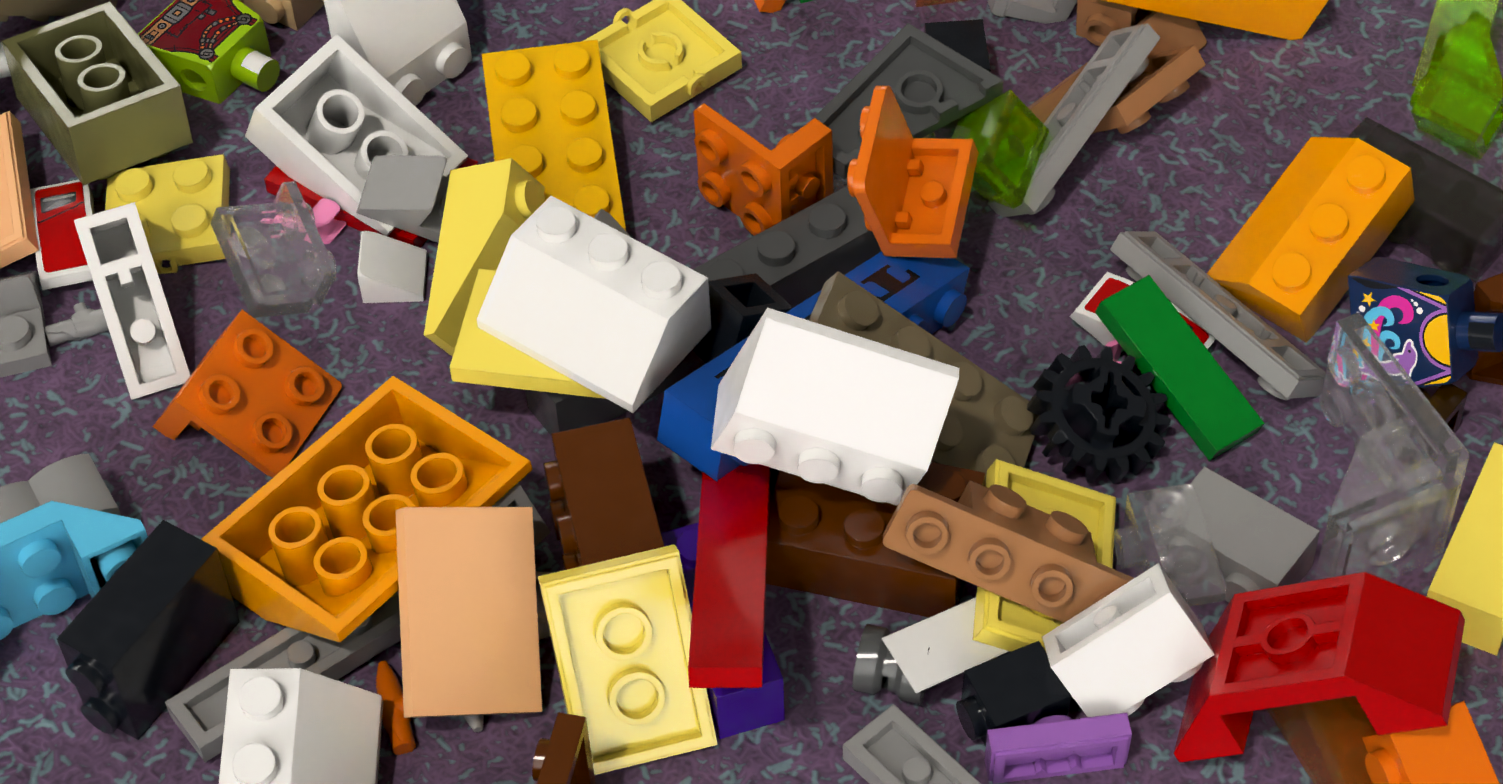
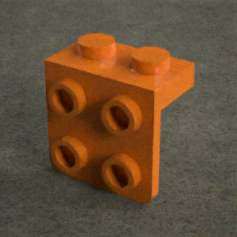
[847,85,979,258]

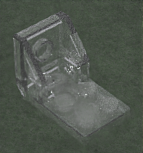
[1314,312,1470,581]

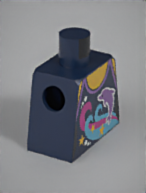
[1348,257,1503,393]

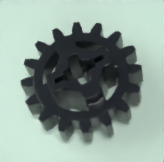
[1027,345,1171,484]

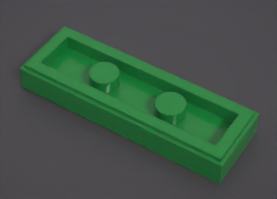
[1095,275,1265,462]

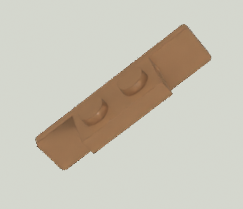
[1019,11,1207,140]
[883,480,1134,623]

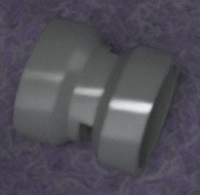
[853,624,930,705]

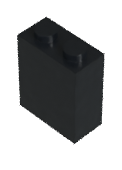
[57,520,240,740]

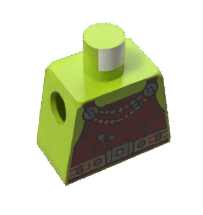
[138,0,280,104]

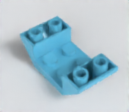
[0,501,148,640]

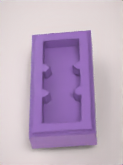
[984,713,1132,784]

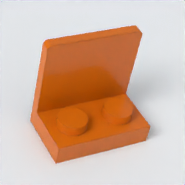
[693,103,834,236]
[152,309,342,477]

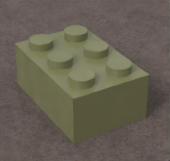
[2,1,193,185]

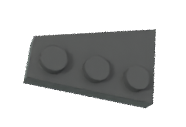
[813,23,1003,179]

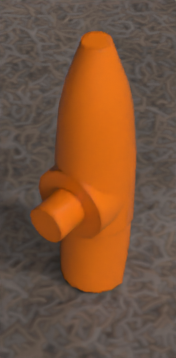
[376,661,416,755]

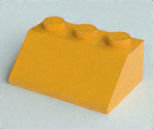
[1207,137,1415,343]

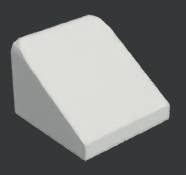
[357,231,428,303]

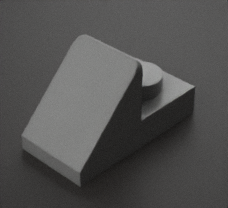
[356,155,449,243]
[0,271,52,377]

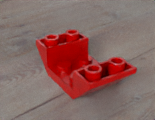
[1174,572,1465,763]

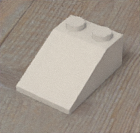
[324,0,472,106]
[245,34,468,236]

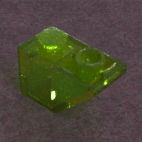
[1410,9,1503,159]

